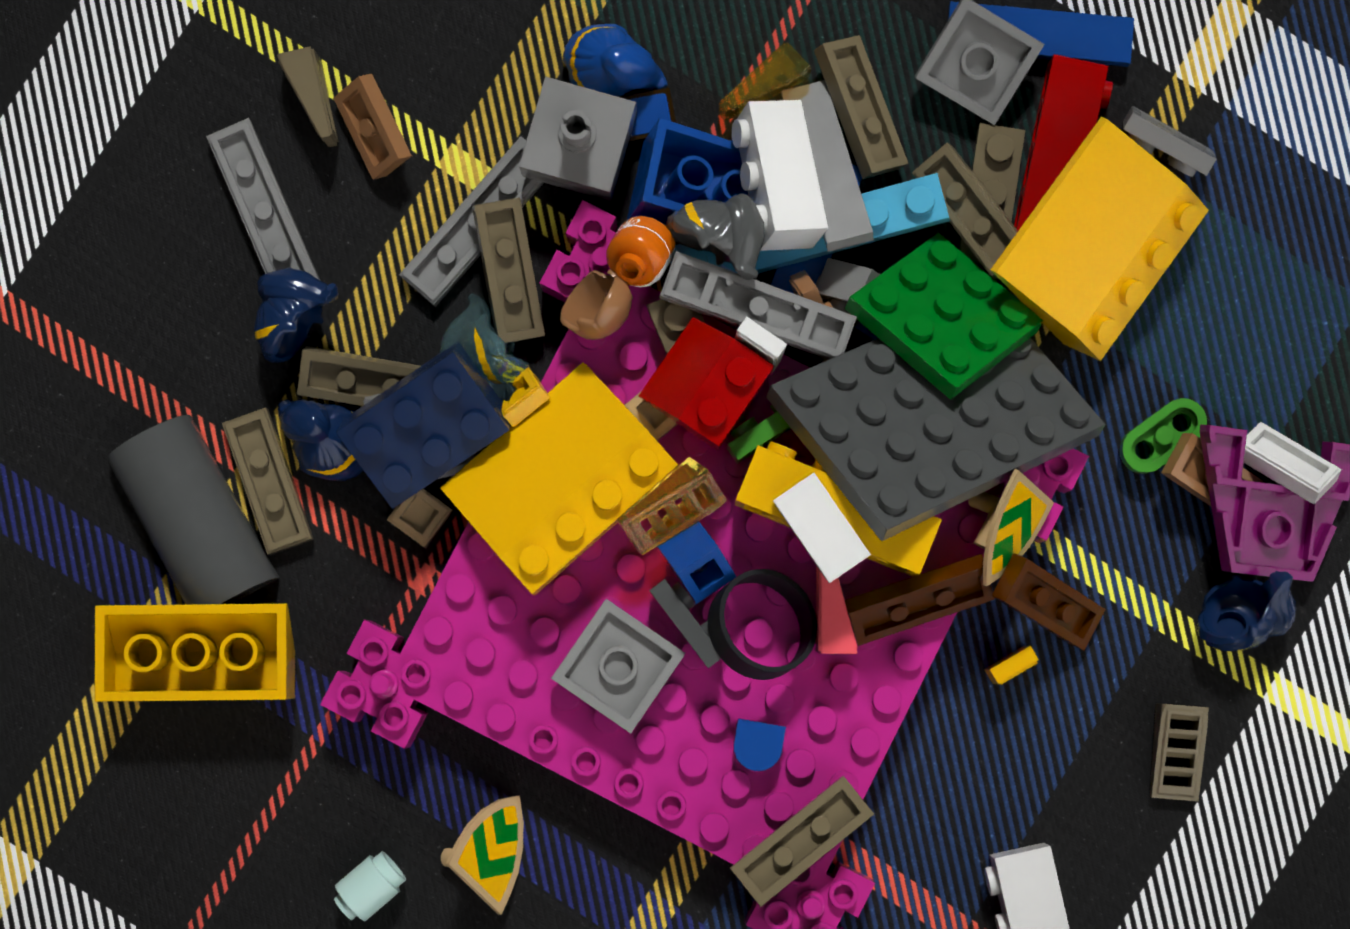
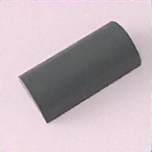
[107,415,279,605]

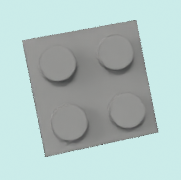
[915,0,1044,125]
[1123,106,1217,177]
[551,599,686,734]

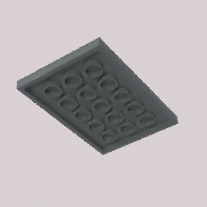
[766,338,1106,541]

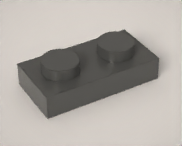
[649,579,721,668]

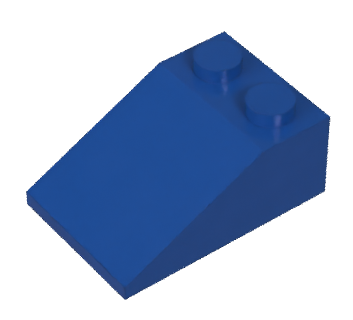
[627,118,749,226]

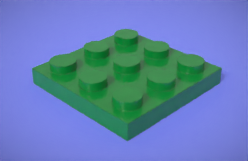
[845,233,1043,400]

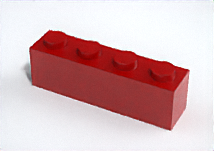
[1013,54,1113,231]

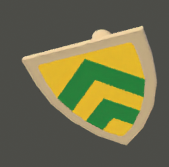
[968,469,1054,586]
[441,795,524,915]

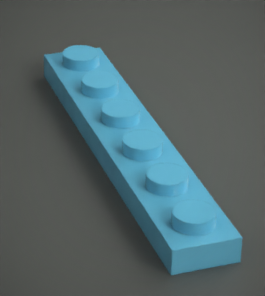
[671,173,950,274]

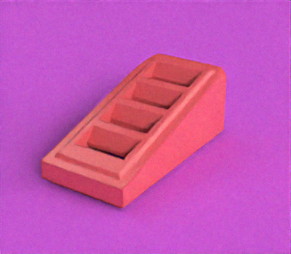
[816,565,858,654]

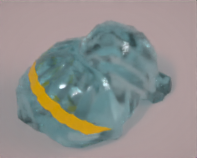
[440,293,529,384]

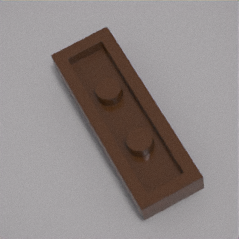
[991,553,1106,651]
[845,554,994,646]

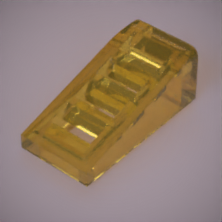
[719,42,812,121]
[617,457,727,555]

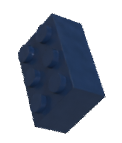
[336,341,511,509]

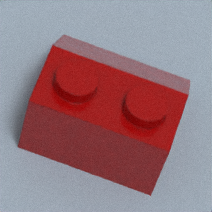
[638,317,774,451]

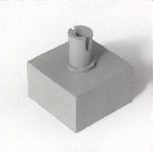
[519,76,637,202]

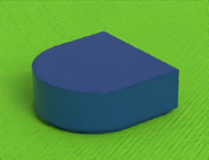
[734,718,786,771]

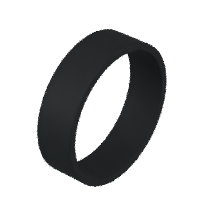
[708,569,817,680]

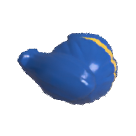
[562,24,668,96]

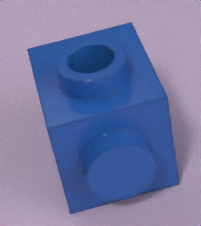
[655,515,737,604]

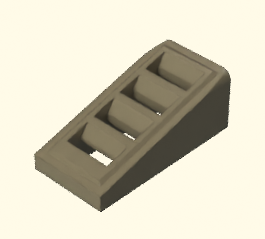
[277,46,339,147]
[1150,703,1209,802]

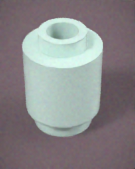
[334,851,406,921]

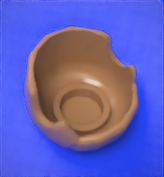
[560,270,633,340]

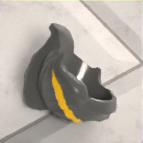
[666,194,764,280]

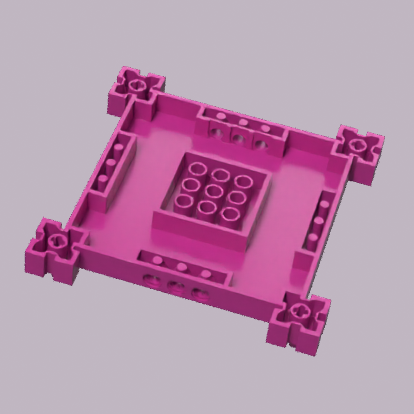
[320,200,1089,929]

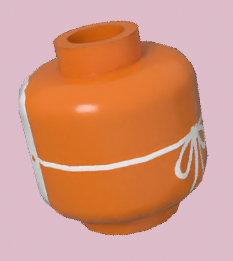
[606,216,676,288]

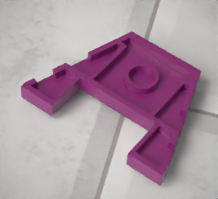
[1199,424,1350,582]

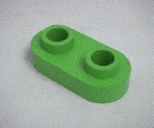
[1119,398,1207,474]

